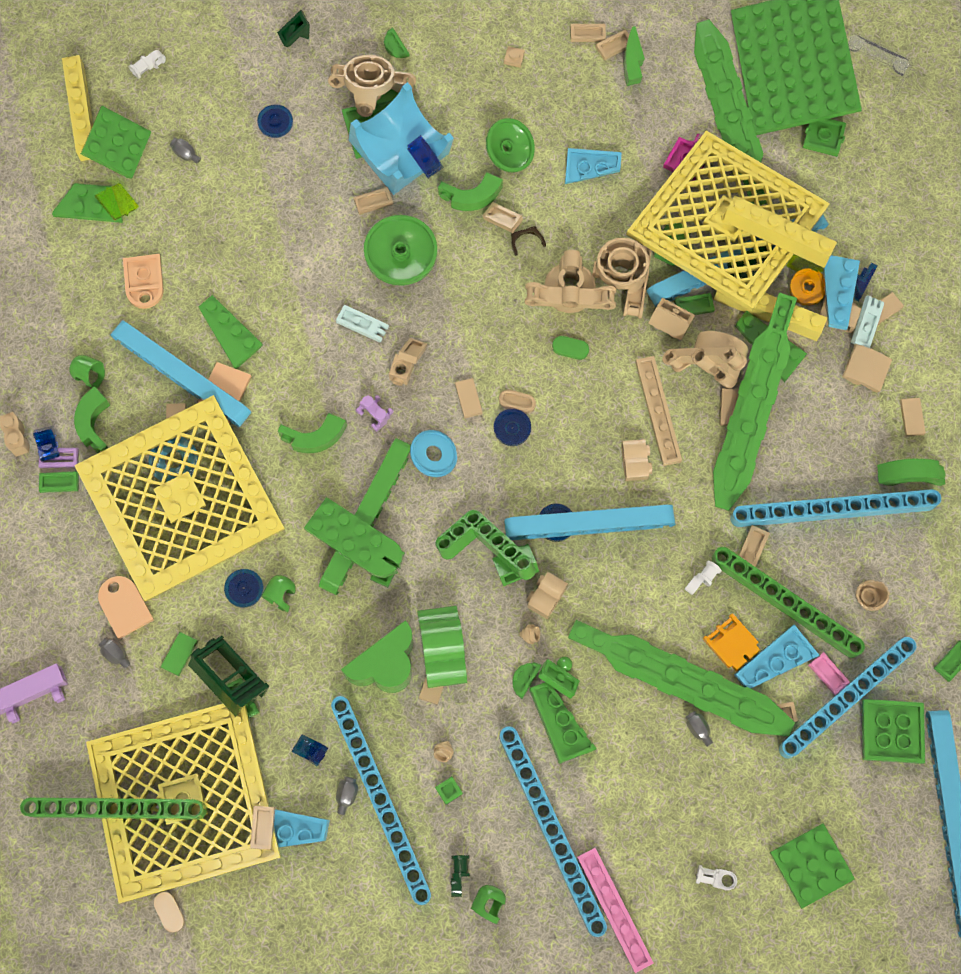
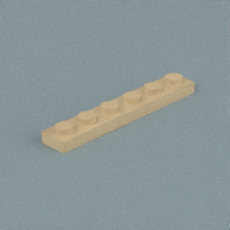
[635,356,682,466]

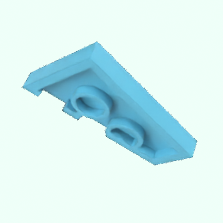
[565,148,622,184]
[274,809,330,847]

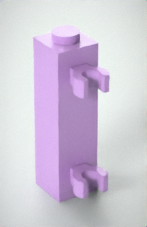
[0,663,68,724]

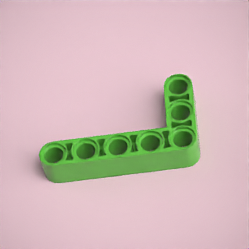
[435,510,536,580]

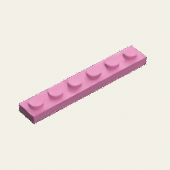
[577,848,654,973]

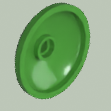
[486,118,535,173]

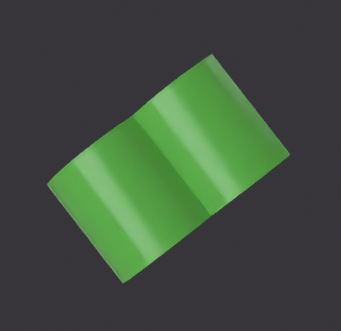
[417,605,467,688]
[341,620,413,693]

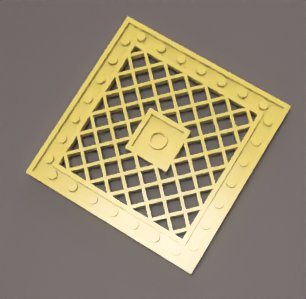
[626,131,830,312]
[74,395,285,602]
[86,704,281,904]

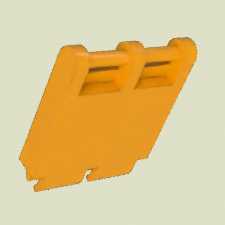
[702,613,760,671]

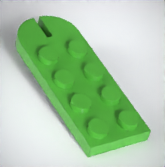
[304,497,403,578]

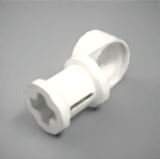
[128,50,166,79]
[684,560,722,595]
[696,865,737,890]

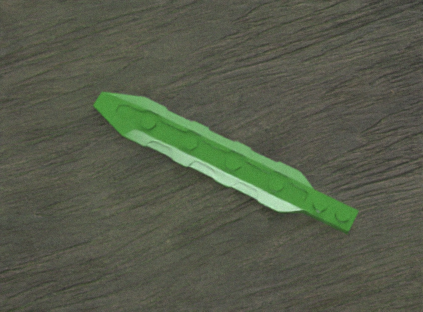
[694,19,767,205]
[713,293,797,511]
[568,620,795,736]

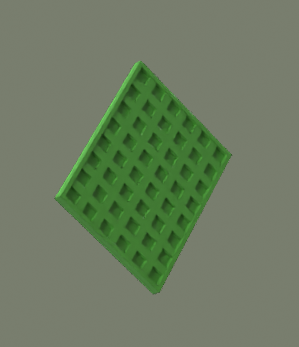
[731,0,862,135]

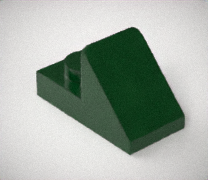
[277,10,310,48]

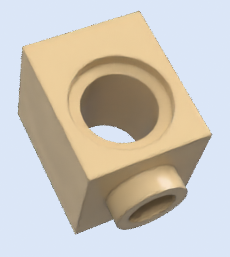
[389,354,414,386]

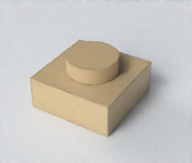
[504,46,525,68]

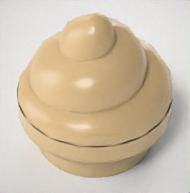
[519,624,540,644]
[433,741,454,762]

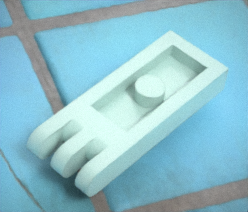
[851,295,884,348]
[336,305,389,342]

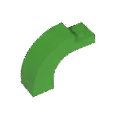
[438,172,503,211]
[74,386,110,453]
[278,413,347,453]
[877,459,946,486]

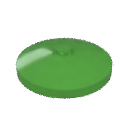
[364,215,437,286]

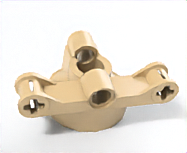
[328,55,416,117]
[592,238,652,319]
[525,250,617,313]
[662,331,748,389]

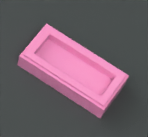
[808,652,850,695]

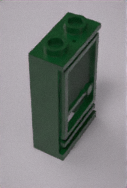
[188,635,270,717]

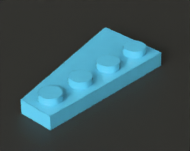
[823,255,860,330]
[734,625,820,688]

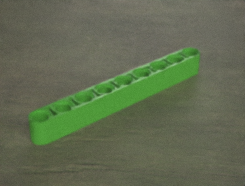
[319,438,411,595]
[712,547,865,658]
[20,797,207,820]

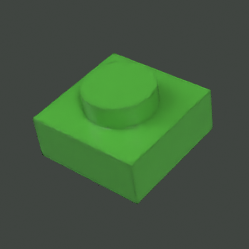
[435,776,463,805]

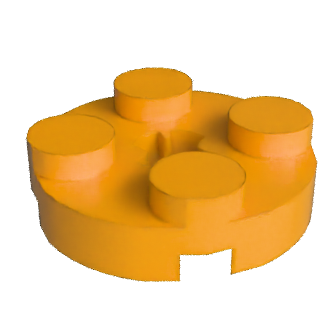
[789,268,825,306]

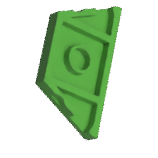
[52,183,123,223]

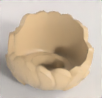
[855,580,890,611]

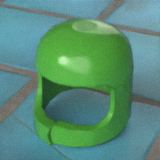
[69,355,105,388]
[261,575,296,613]
[470,885,506,924]

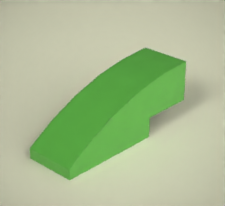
[623,26,645,86]

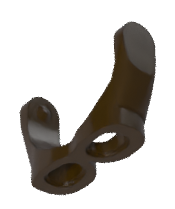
[511,226,546,256]

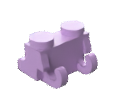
[356,395,394,432]

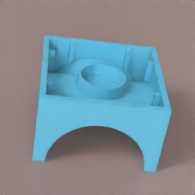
[348,82,454,195]

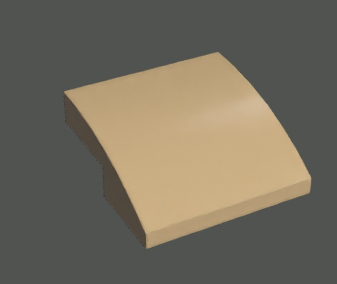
[842,344,892,393]

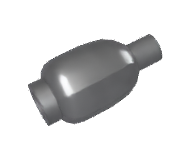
[170,137,201,164]
[98,637,131,669]
[685,711,713,747]
[336,776,358,815]

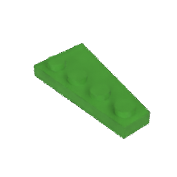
[199,295,263,369]
[735,311,807,383]
[529,682,597,764]

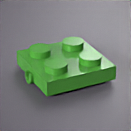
[803,119,846,157]

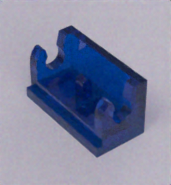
[407,135,444,179]

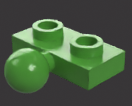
[538,657,580,699]

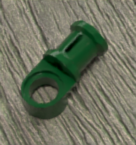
[451,855,470,897]

